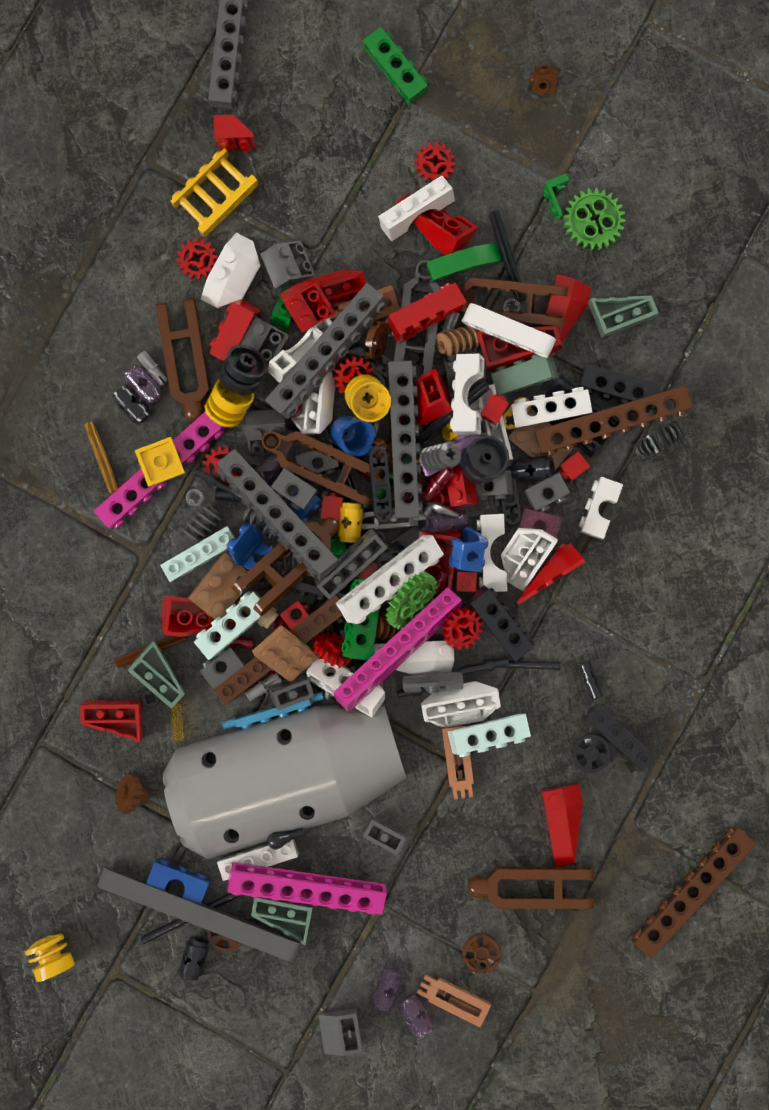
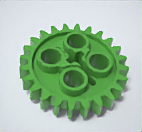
[563,188,626,251]
[386,572,438,630]

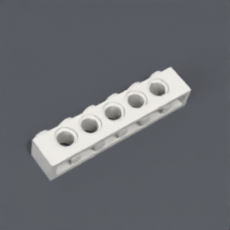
[336,535,444,624]

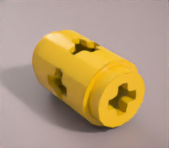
[338,502,363,543]

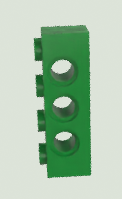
[363,27,428,106]
[342,579,380,660]

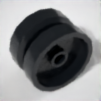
[218,345,267,395]
[460,435,509,484]

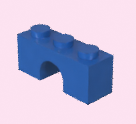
[146,858,211,905]

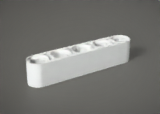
[462,303,556,358]

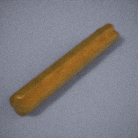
[84,421,119,494]

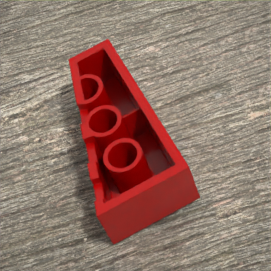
[387,283,467,344]
[477,326,563,372]

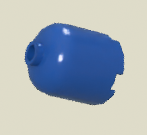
[330,415,376,457]

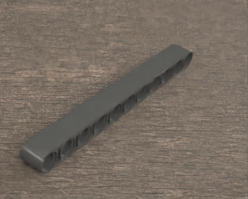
[97,867,301,962]

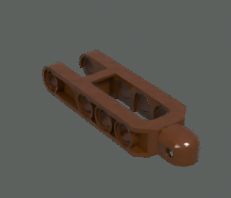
[458,278,568,326]
[156,297,211,423]
[261,431,385,507]
[232,517,340,616]
[468,867,594,909]

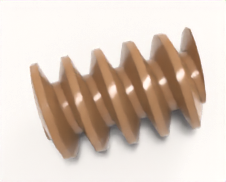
[436,325,479,356]

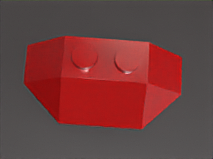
[302,270,366,311]

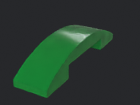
[426,243,502,282]

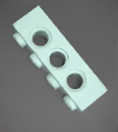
[160,526,236,583]
[194,591,271,660]
[447,713,531,757]

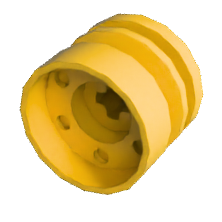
[345,375,391,422]
[205,379,254,427]
[24,933,75,982]

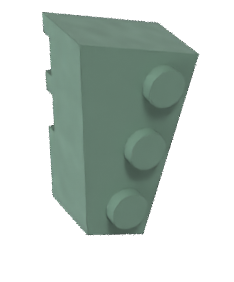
[588,295,659,338]
[491,354,559,396]
[127,639,185,709]
[251,897,313,945]

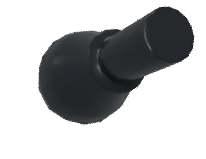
[267,828,305,850]

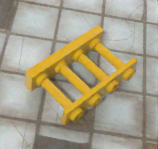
[171,148,259,238]

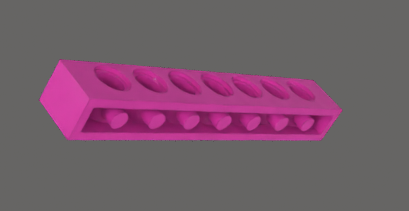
[94,411,226,529]
[333,587,462,712]
[227,862,387,915]

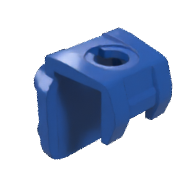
[227,524,274,570]
[449,528,488,572]

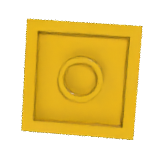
[135,437,185,487]

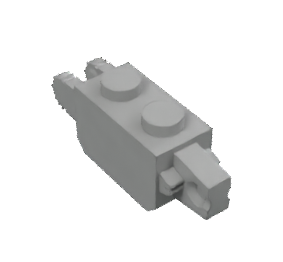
[362,508,428,530]

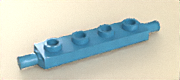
[222,692,324,729]

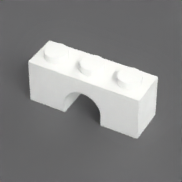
[578,477,623,540]

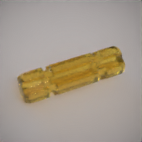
[171,704,184,742]

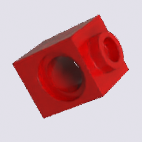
[480,393,509,426]
[558,451,590,482]
[321,493,343,521]
[456,572,477,592]
[280,601,311,629]

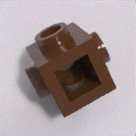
[529,65,558,95]

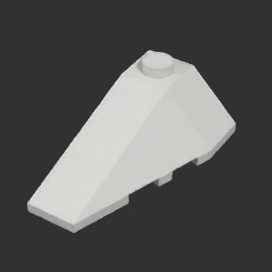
[373,641,454,675]

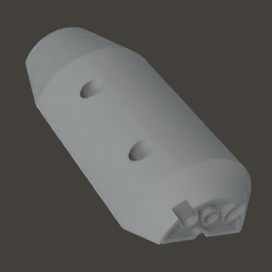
[162,704,407,859]

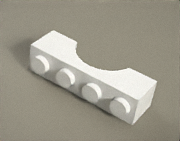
[378,176,455,241]
[268,318,332,383]
[450,354,484,435]
[476,514,507,592]

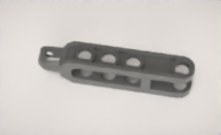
[394,260,440,382]

